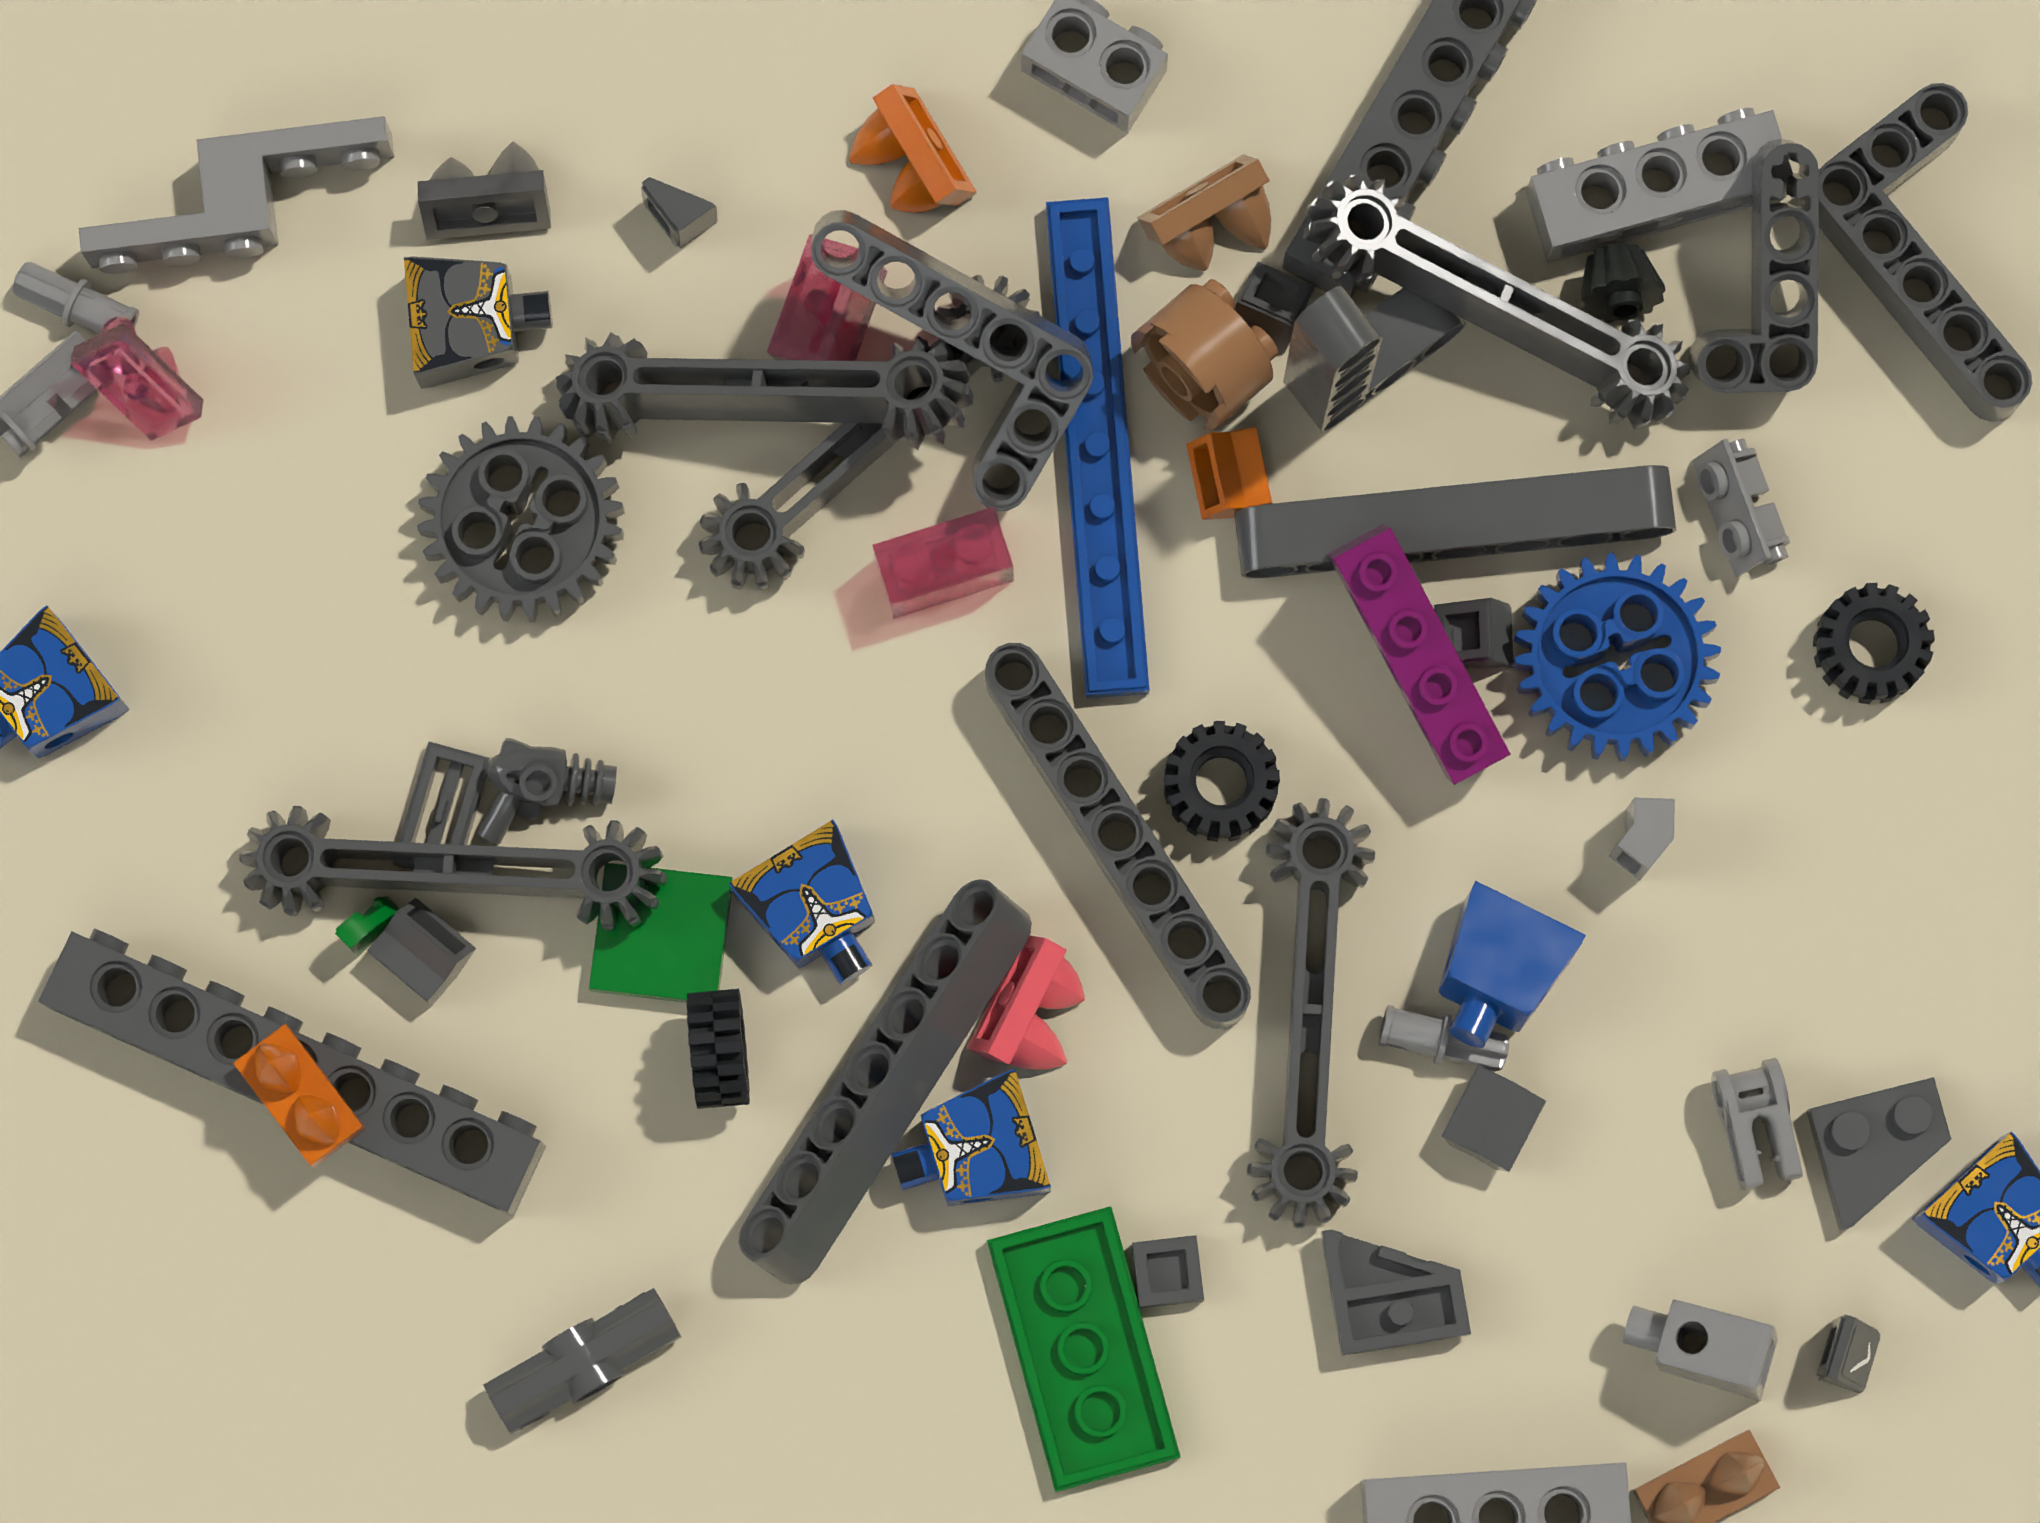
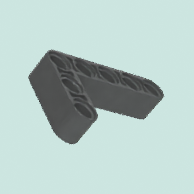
[1819,83,2032,422]
[811,210,1093,511]
[1283,285,1466,432]

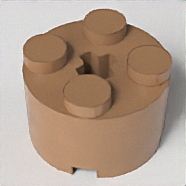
[1131,279,1278,431]

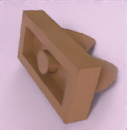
[1137,155,1271,271]
[1632,1429,1781,1523]

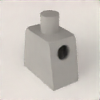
[1623,1299,1778,1401]

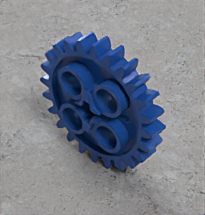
[1512,553,1721,762]

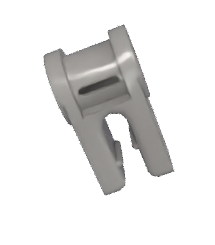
[1712,1058,1803,1191]

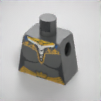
[404,256,553,389]

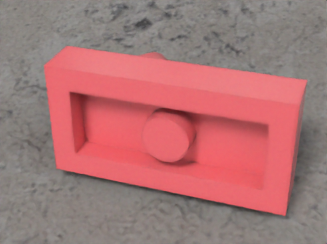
[966,935,1085,1070]

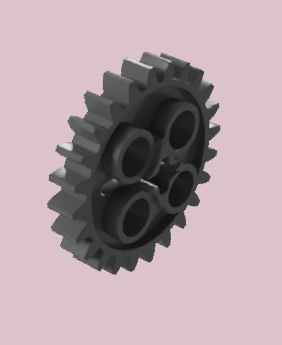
[417,416,625,623]

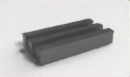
[392,741,491,869]

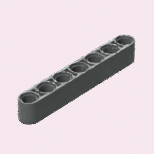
[1235,465,1677,578]
[985,643,1251,1029]
[739,879,1032,1285]

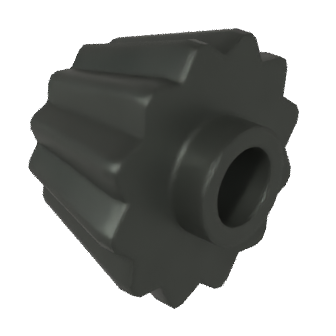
[1579,242,1666,323]

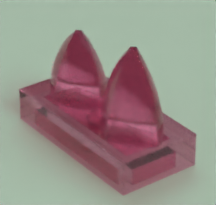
[71,317,204,441]

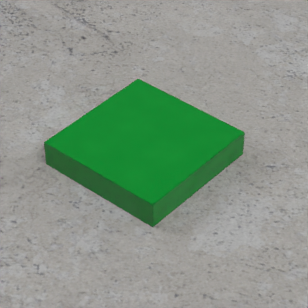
[589,863,733,1003]

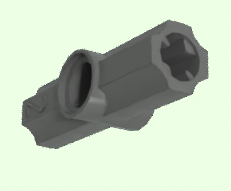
[483,1288,682,1434]

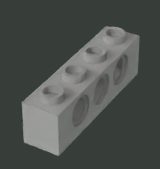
[1526,108,1793,263]
[1361,1462,1631,1523]

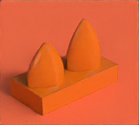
[849,84,977,213]
[233,1024,366,1168]

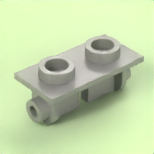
[0,330,115,457]
[1692,439,1790,577]

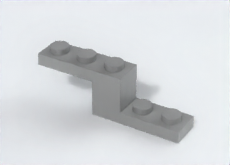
[78,116,394,274]

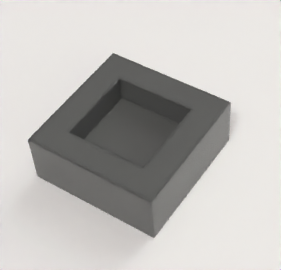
[1132,1235,1204,1308]

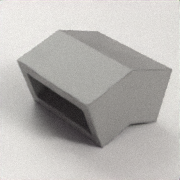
[1609,797,1675,881]

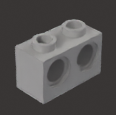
[1021,0,1168,133]

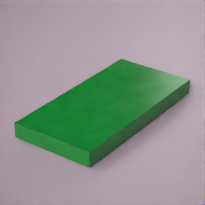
[987,1206,1181,1492]

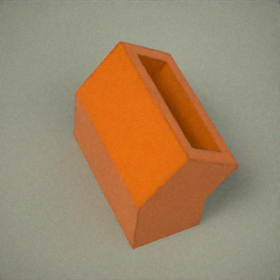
[1186,427,1272,520]

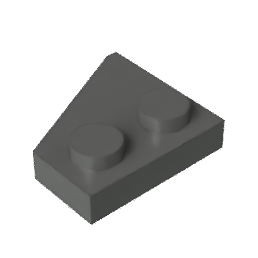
[1806,1077,1951,1231]
[1321,1229,1471,1356]

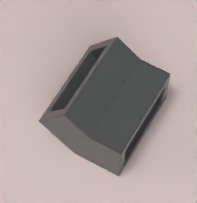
[367,898,476,1006]
[1442,1065,1546,1172]

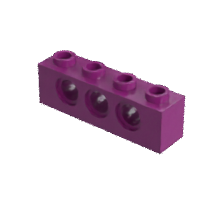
[1328,524,1511,785]

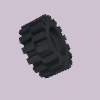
[1812,583,1935,704]
[1164,721,1280,842]
[686,989,750,1109]

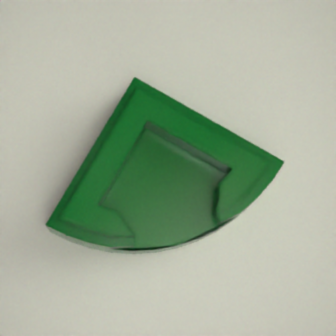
[335,896,400,957]

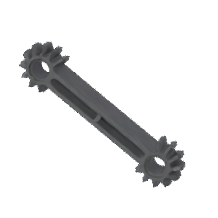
[1302,173,1692,430]
[699,275,1040,591]
[556,332,974,450]
[1247,798,1375,1229]
[239,806,668,931]

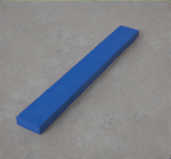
[1046,197,1150,699]

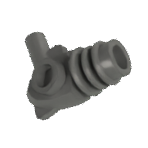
[478,738,617,844]

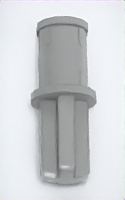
[12,262,139,346]
[1378,1005,1509,1071]

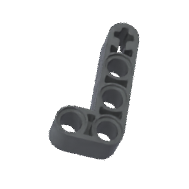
[1688,139,1819,393]

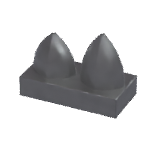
[417,141,551,240]

